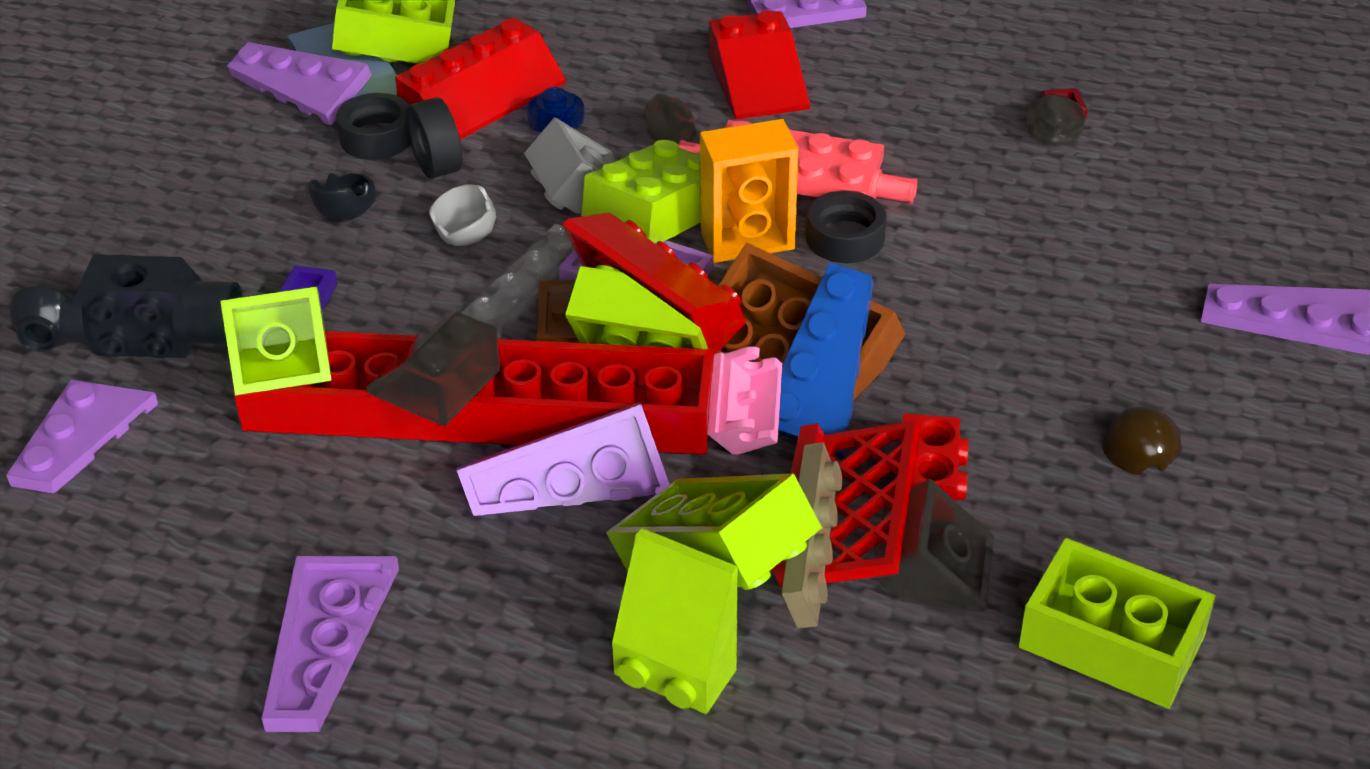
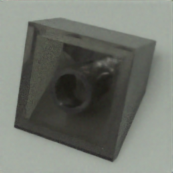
[366,312,500,426]
[875,478,994,613]

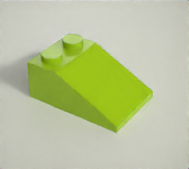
[565,265,708,349]
[612,528,738,714]

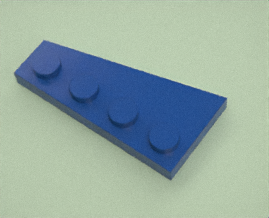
[778,262,874,457]

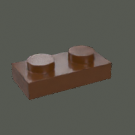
[536,280,580,343]

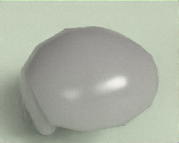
[429,184,497,246]

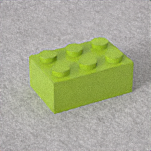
[332,0,455,64]
[582,140,701,243]
[1019,538,1216,709]

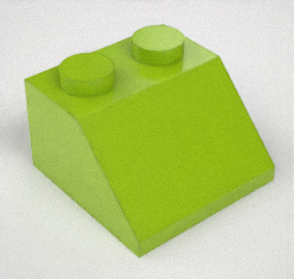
[220,287,332,396]

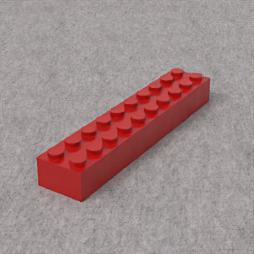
[233,331,714,455]

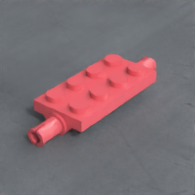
[678,120,918,204]

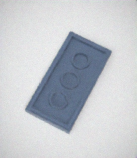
[287,23,397,122]

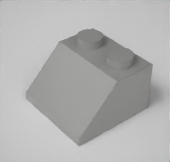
[524,117,617,214]

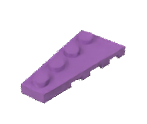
[227,42,372,126]

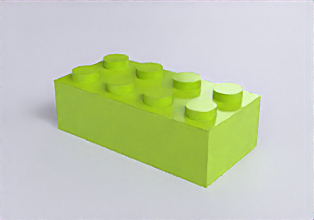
[606,474,822,590]

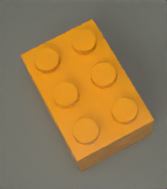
[700,119,798,263]

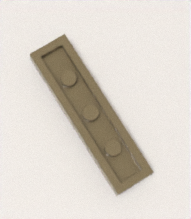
[781,442,842,629]

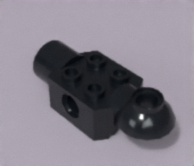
[9,254,243,359]

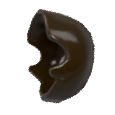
[1103,407,1182,475]

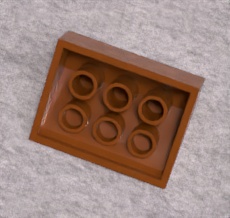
[718,242,906,400]

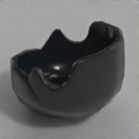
[308,173,376,222]

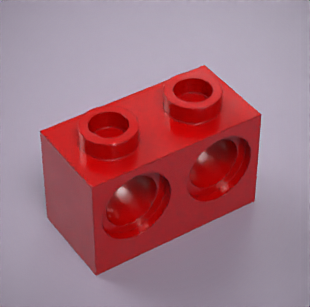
[900,413,969,518]

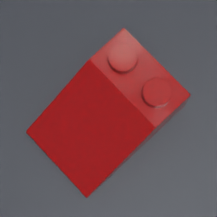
[709,10,810,120]

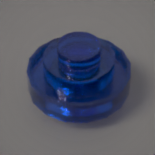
[527,87,585,133]

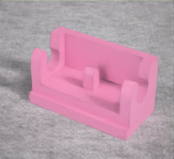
[707,347,782,454]

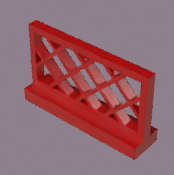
[772,420,920,588]

